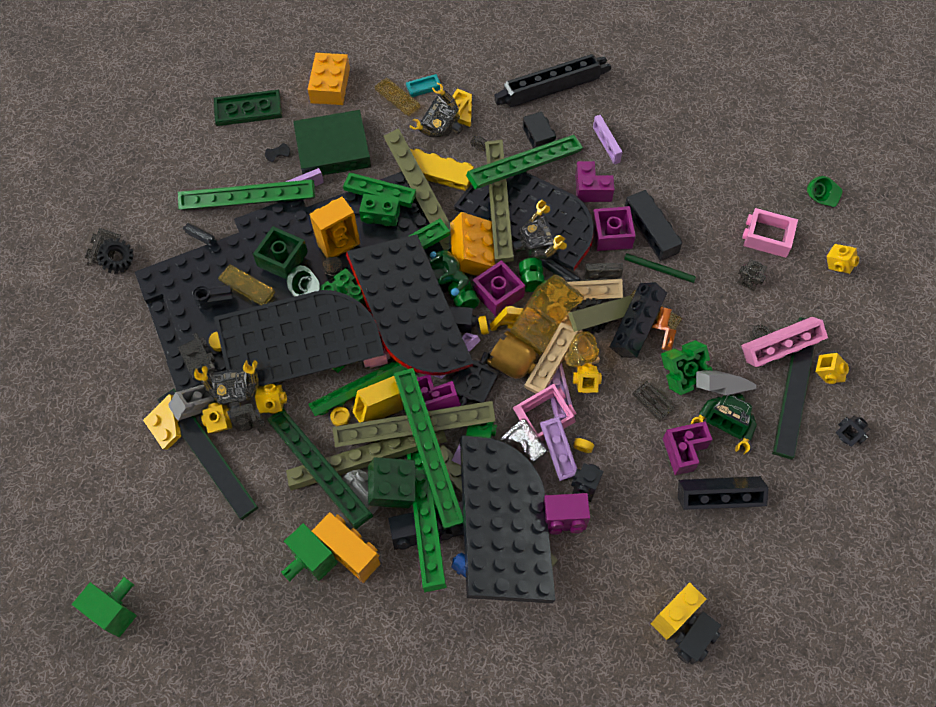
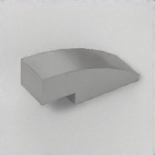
[696,370,756,395]

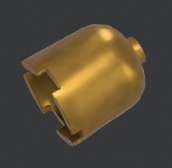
[487,331,536,379]

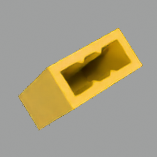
[352,376,404,423]
[651,582,706,640]

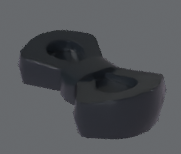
[265,143,290,162]

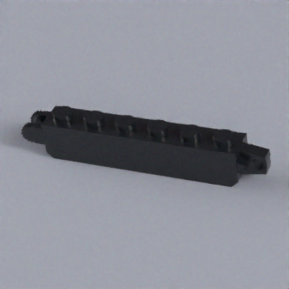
[494,54,612,108]

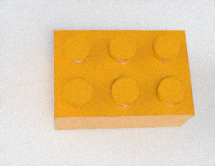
[308,53,350,105]
[309,197,360,261]
[450,212,495,276]
[312,512,380,583]

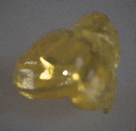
[564,331,599,367]

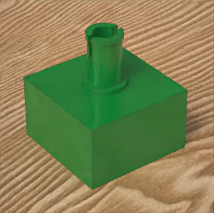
[281,523,338,582]
[71,577,137,638]

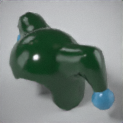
[429,250,469,296]

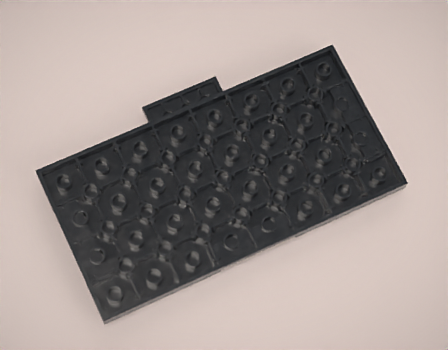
[135,171,453,392]

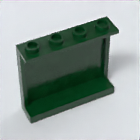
[293,110,371,176]

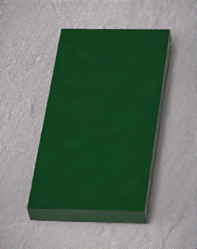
[214,89,282,126]

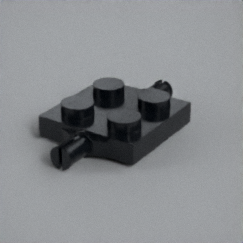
[452,352,499,406]

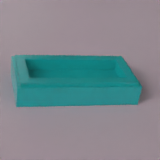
[406,74,441,98]

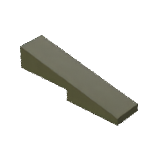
[568,296,632,332]

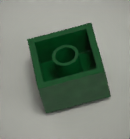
[253,226,308,279]
[368,457,415,508]

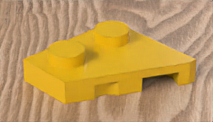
[442,89,472,127]
[490,306,540,331]
[143,394,181,450]

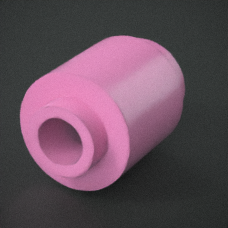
[363,347,391,368]

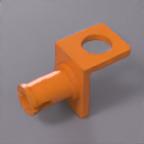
[651,307,676,351]

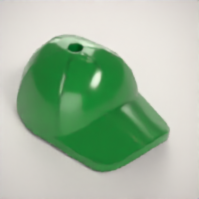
[807,176,843,207]

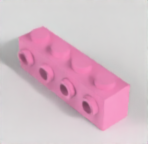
[741,317,828,367]

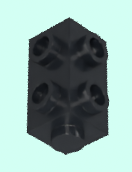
[571,463,604,502]
[674,611,721,665]

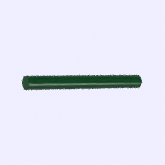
[624,253,696,283]

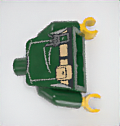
[691,394,757,455]

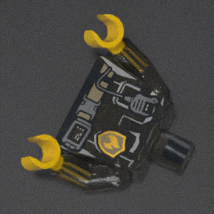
[410,83,463,137]
[512,200,567,260]
[194,360,260,415]

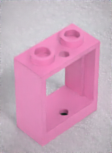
[742,208,798,258]
[513,384,576,446]

